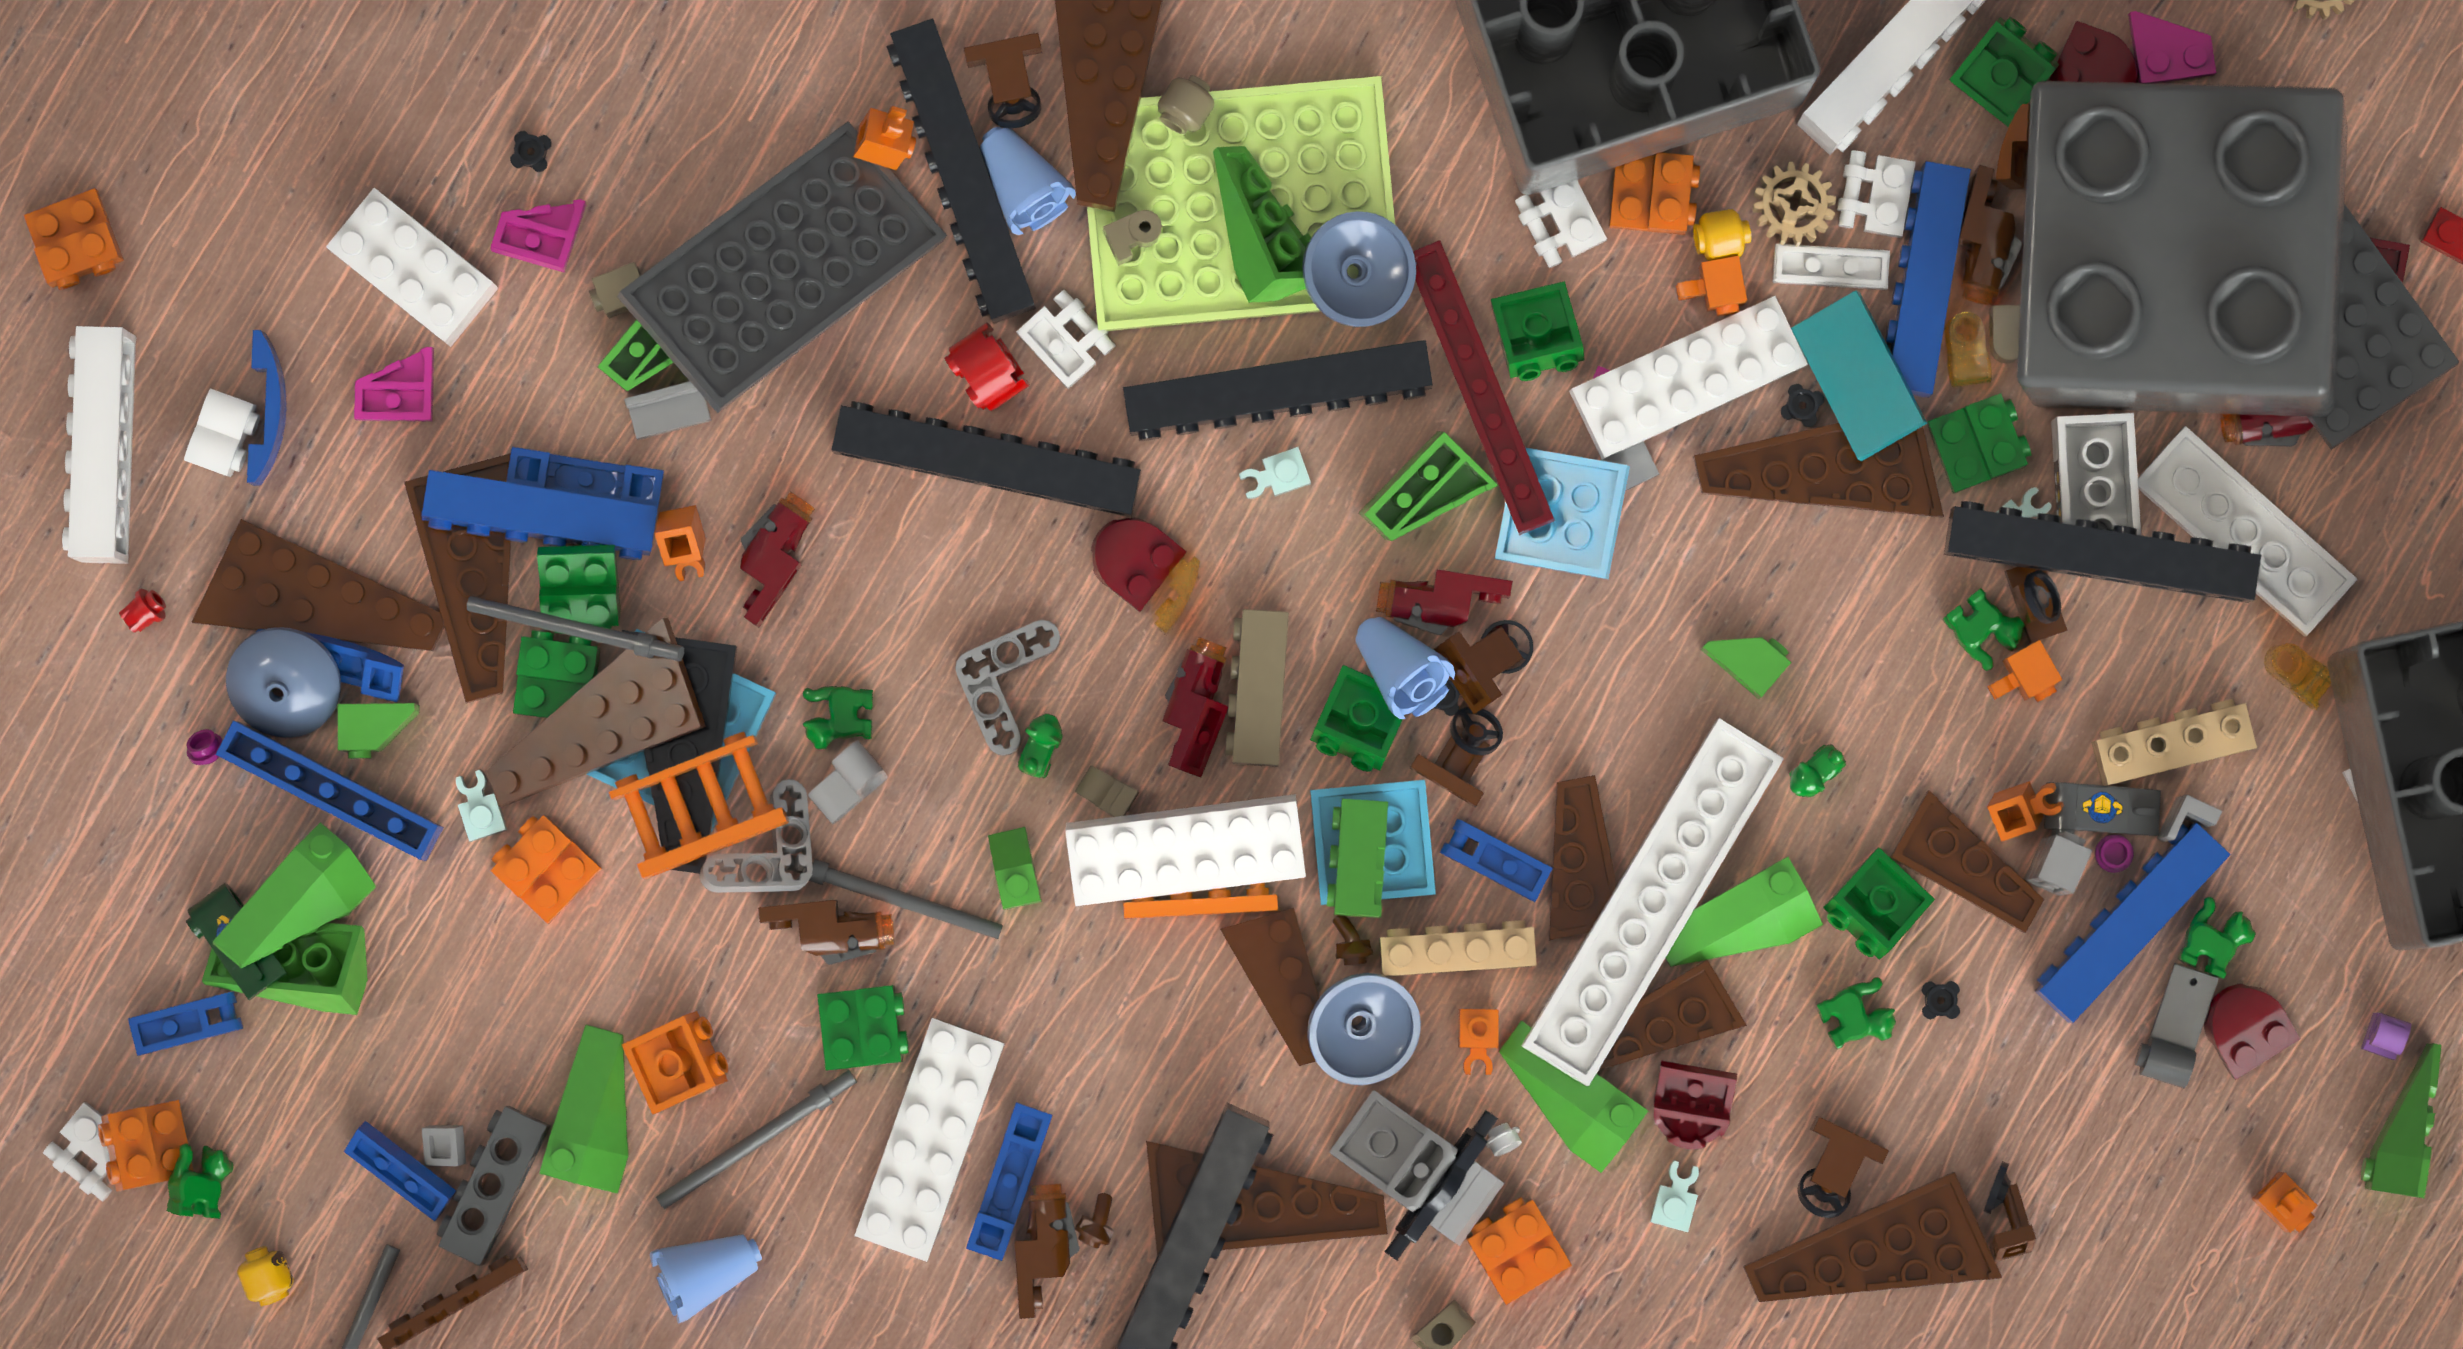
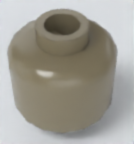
[1158,75,1214,135]

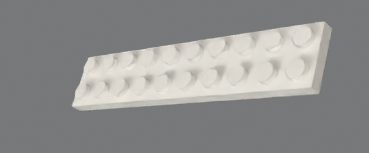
[1521,718,1784,1086]

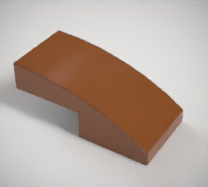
[1996,104,2030,189]

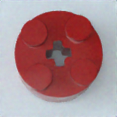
[944,322,1030,411]

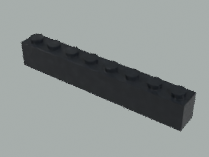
[887,18,1036,324]
[1123,340,1433,441]
[831,401,1141,518]
[1944,501,2261,603]
[1115,1103,1273,1349]

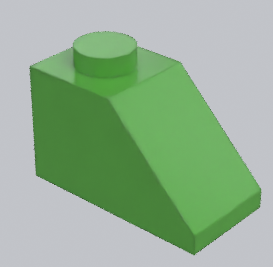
[1701,637,1792,699]
[338,703,420,759]
[988,827,1042,910]

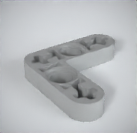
[955,620,1061,756]
[699,779,813,893]

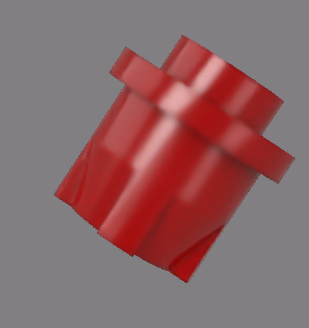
[119,588,166,633]

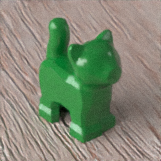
[1942,588,2025,671]
[803,686,873,749]
[1017,713,1063,778]
[1789,744,1846,797]
[2178,897,2256,979]
[1816,977,1896,1050]
[166,1144,234,1219]

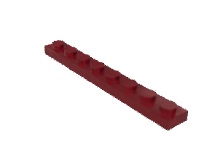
[1413,240,1555,535]

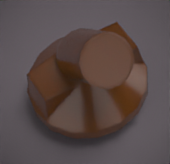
[1333,915,1373,965]
[1075,1193,1114,1249]

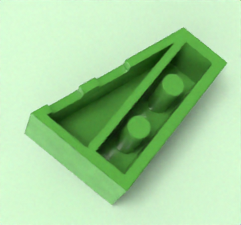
[597,319,674,391]
[1359,431,1498,541]
[1327,799,1388,918]

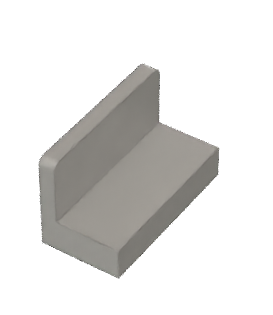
[624,381,712,440]
[2157,795,2222,842]

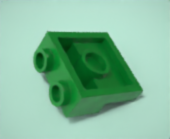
[1949,17,2060,127]
[1491,281,1585,381]
[1927,393,2032,494]
[537,545,621,634]
[513,630,601,718]
[1310,665,1403,772]
[1823,847,1935,960]
[817,985,909,1071]

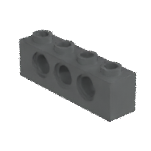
[437,1106,551,1266]

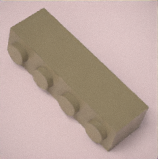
[1225,609,1289,767]

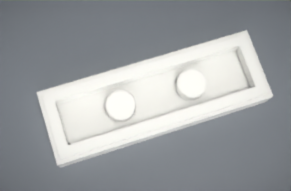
[1772,243,1890,290]

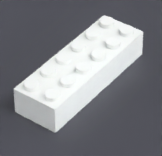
[1797,0,1986,155]
[62,326,136,564]
[1065,794,1306,906]

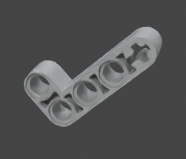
[808,740,888,824]

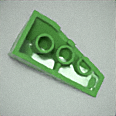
[539,1025,629,1193]
[2361,1044,2441,1198]

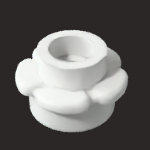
[1486,1123,1522,1156]

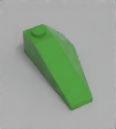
[1213,146,1311,303]
[213,822,376,969]
[1666,857,1823,967]
[202,923,368,1015]
[1499,1020,1648,1173]

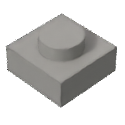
[422,1125,466,1166]

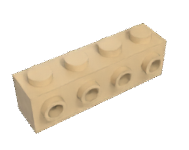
[2091,699,2257,786]
[1379,920,1537,976]

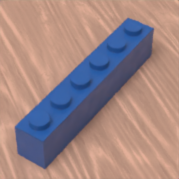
[1885,161,1971,398]
[422,470,658,560]
[215,720,444,861]
[2035,823,2231,1023]

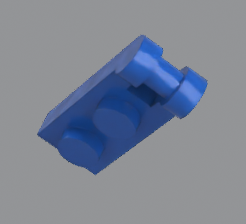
[1439,819,1553,902]
[128,992,243,1056]

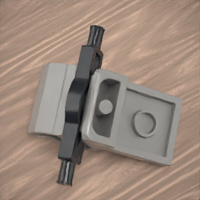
[1329,1090,1504,1261]

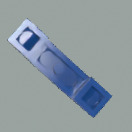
[247,330,286,486]
[506,447,664,507]
[256,629,404,702]
[966,1102,1053,1261]

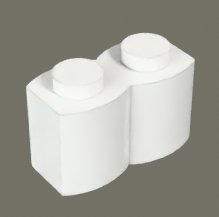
[184,388,260,477]

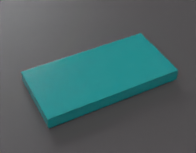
[1791,290,1927,461]

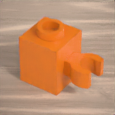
[853,106,916,170]
[1676,256,1747,316]
[654,505,706,581]
[1987,640,2063,702]
[1987,781,2064,842]
[1458,1009,1499,1075]
[2252,1172,2318,1233]

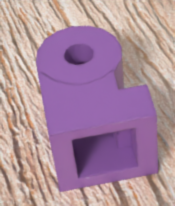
[2361,1013,2411,1060]

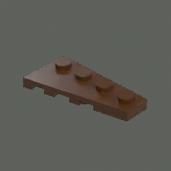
[1549,775,1617,941]
[1890,790,2044,933]
[1220,908,1319,1066]
[1599,959,1747,1070]
[377,1254,528,1349]

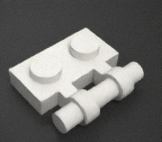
[1837,150,1916,238]
[1515,180,1607,268]
[1016,289,1116,389]
[43,1102,112,1202]

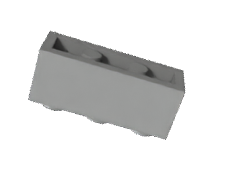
[2024,831,2092,896]

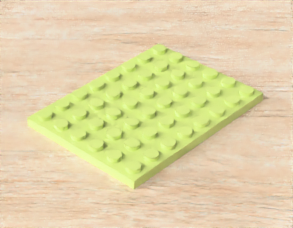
[1087,76,1395,331]

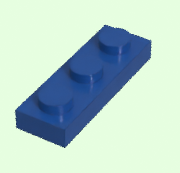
[344,1121,457,1221]

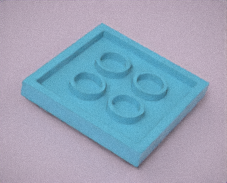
[1495,447,1630,579]
[1310,780,1436,905]

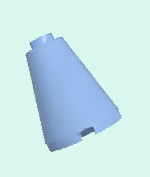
[980,126,1076,235]
[1355,617,1455,719]
[650,1234,762,1323]

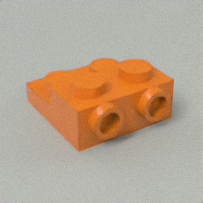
[1609,152,1700,235]
[24,188,124,290]
[490,815,602,924]
[622,1011,729,1115]
[98,1100,194,1192]
[1466,1197,1572,1305]

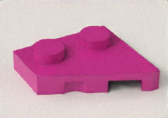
[2128,11,2216,84]
[490,199,586,272]
[354,347,434,422]

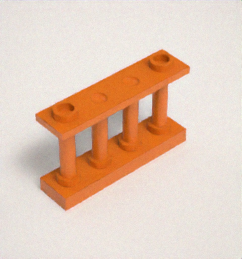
[609,732,789,879]
[1123,882,1278,919]

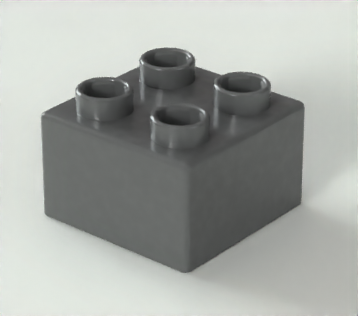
[1455,0,1820,195]
[2017,81,2348,417]
[2327,621,2463,950]

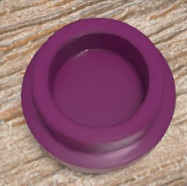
[186,729,223,765]
[2095,834,2134,873]

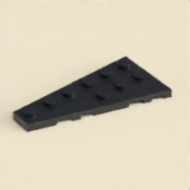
[622,630,737,874]

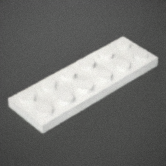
[1569,296,1808,460]
[2138,426,2357,637]
[854,1018,1005,1262]

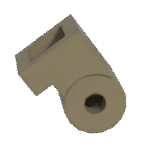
[1103,210,1162,266]
[1989,305,2020,364]
[1075,766,1139,817]
[1410,1300,1476,1349]

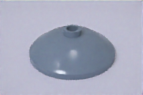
[1302,211,1416,327]
[226,627,341,738]
[1307,973,1421,1085]

